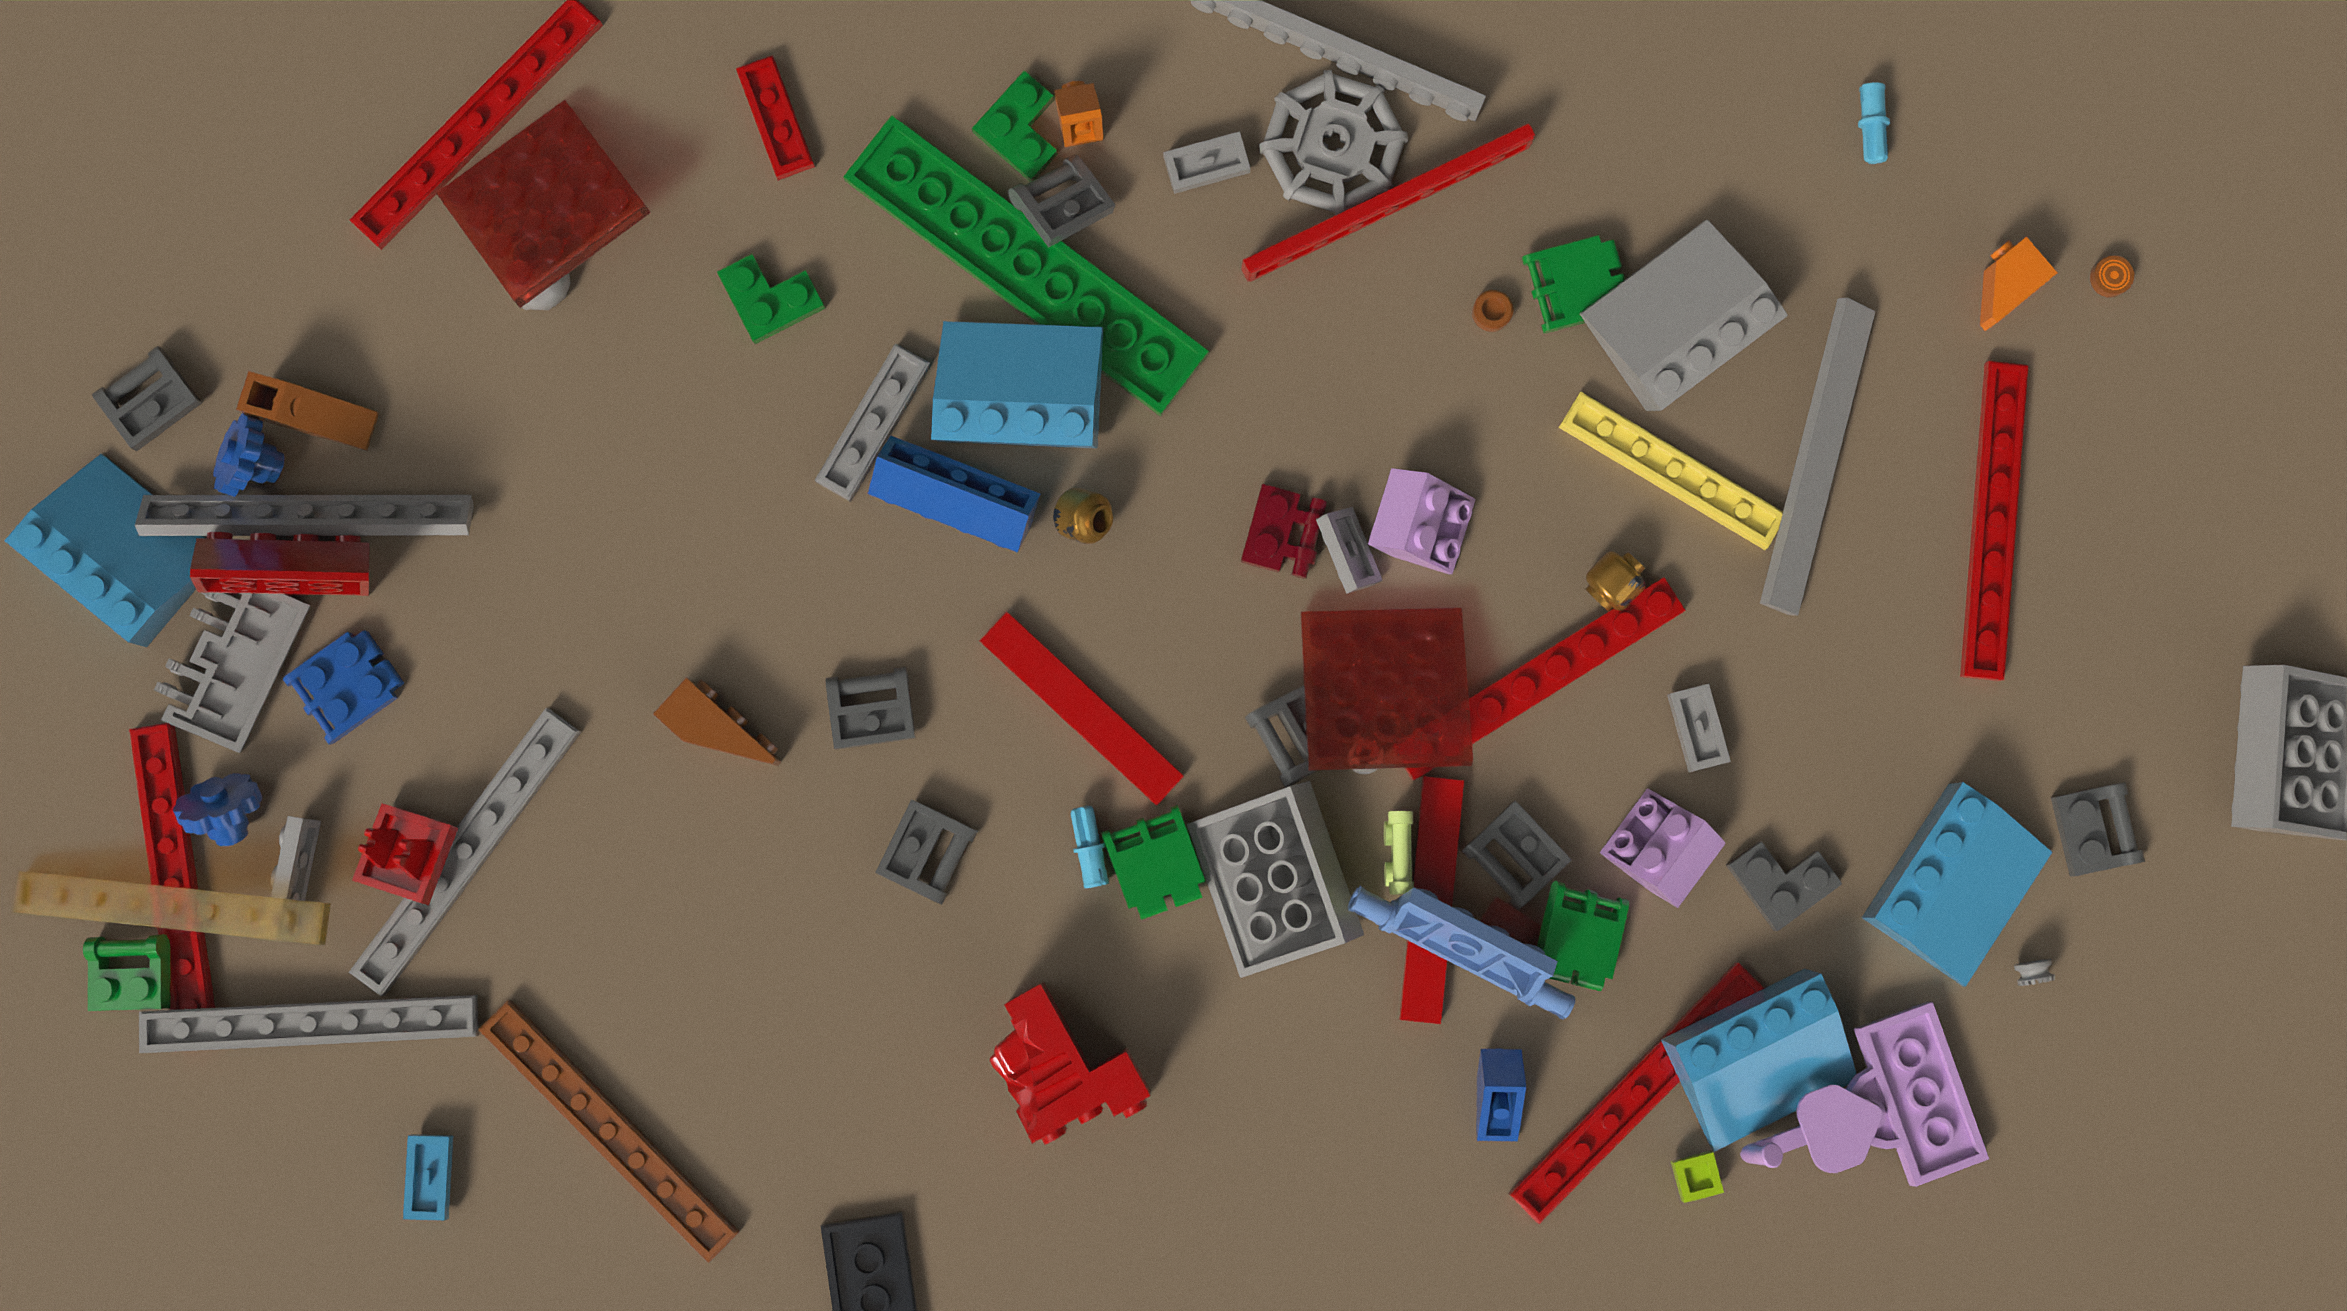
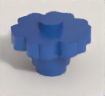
[213,413,285,497]
[173,773,262,846]

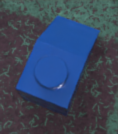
[1476,1048,1526,1141]

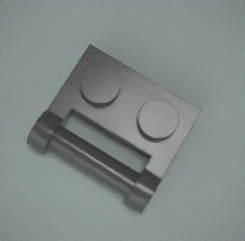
[1008,154,1115,247]
[92,346,202,451]
[825,667,916,750]
[1245,683,1349,788]
[2051,782,2145,877]
[875,799,978,905]
[1462,801,1572,910]

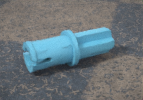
[1858,82,1890,164]
[1070,806,1109,888]

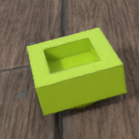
[1671,1151,1724,1203]

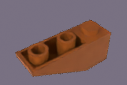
[236,371,379,451]
[653,678,782,766]

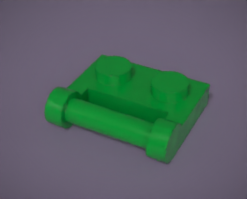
[83,934,170,1011]

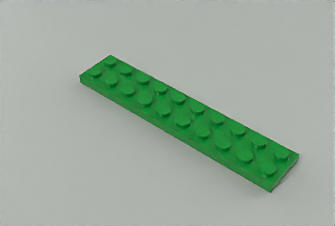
[843,115,1209,417]

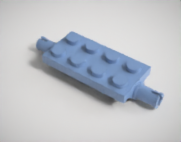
[1348,886,1575,1020]

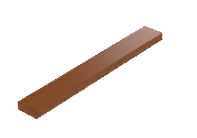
[478,1000,740,1263]

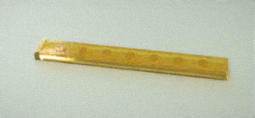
[13,871,331,945]

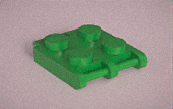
[1521,235,1625,334]
[1101,805,1205,920]
[1537,881,1629,992]

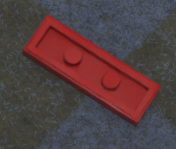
[736,55,815,181]

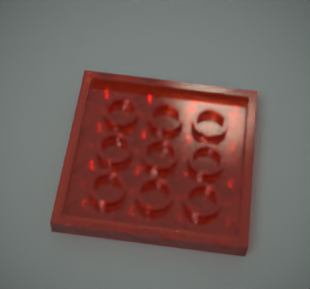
[436,100,651,308]
[1300,607,1473,771]

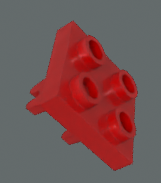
[352,803,458,906]

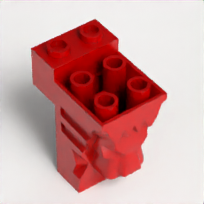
[989,982,1151,1145]

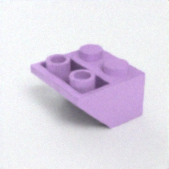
[1368,468,1476,574]
[1600,788,1726,908]

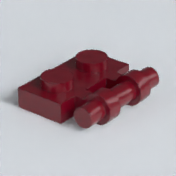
[1241,484,1327,579]

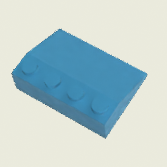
[931,321,1103,448]
[4,454,207,647]
[1861,782,2052,987]
[1661,969,1857,1152]

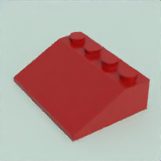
[190,532,370,596]

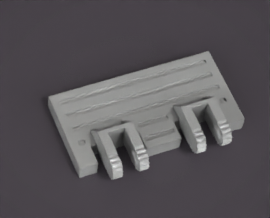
[154,593,311,753]

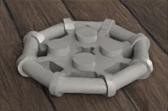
[1259,70,1408,215]

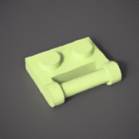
[1384,811,1414,895]

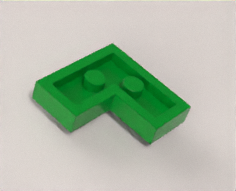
[972,71,1058,182]
[717,254,826,344]

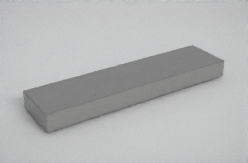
[815,343,931,502]

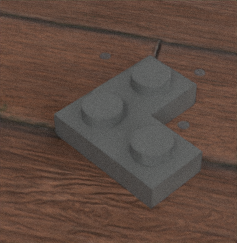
[1726,841,1842,931]

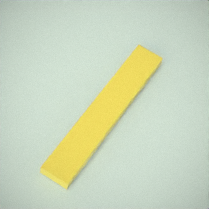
[1558,392,1783,550]

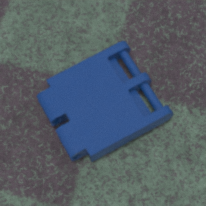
[283,630,404,745]

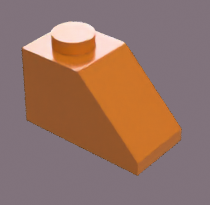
[1054,81,1103,147]
[1980,236,2058,331]

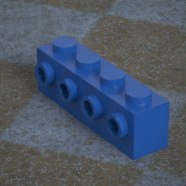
[868,435,1040,552]

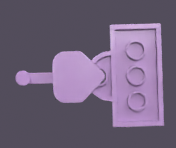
[1740,1002,1989,1187]

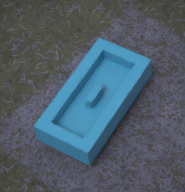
[403,1134,453,1221]

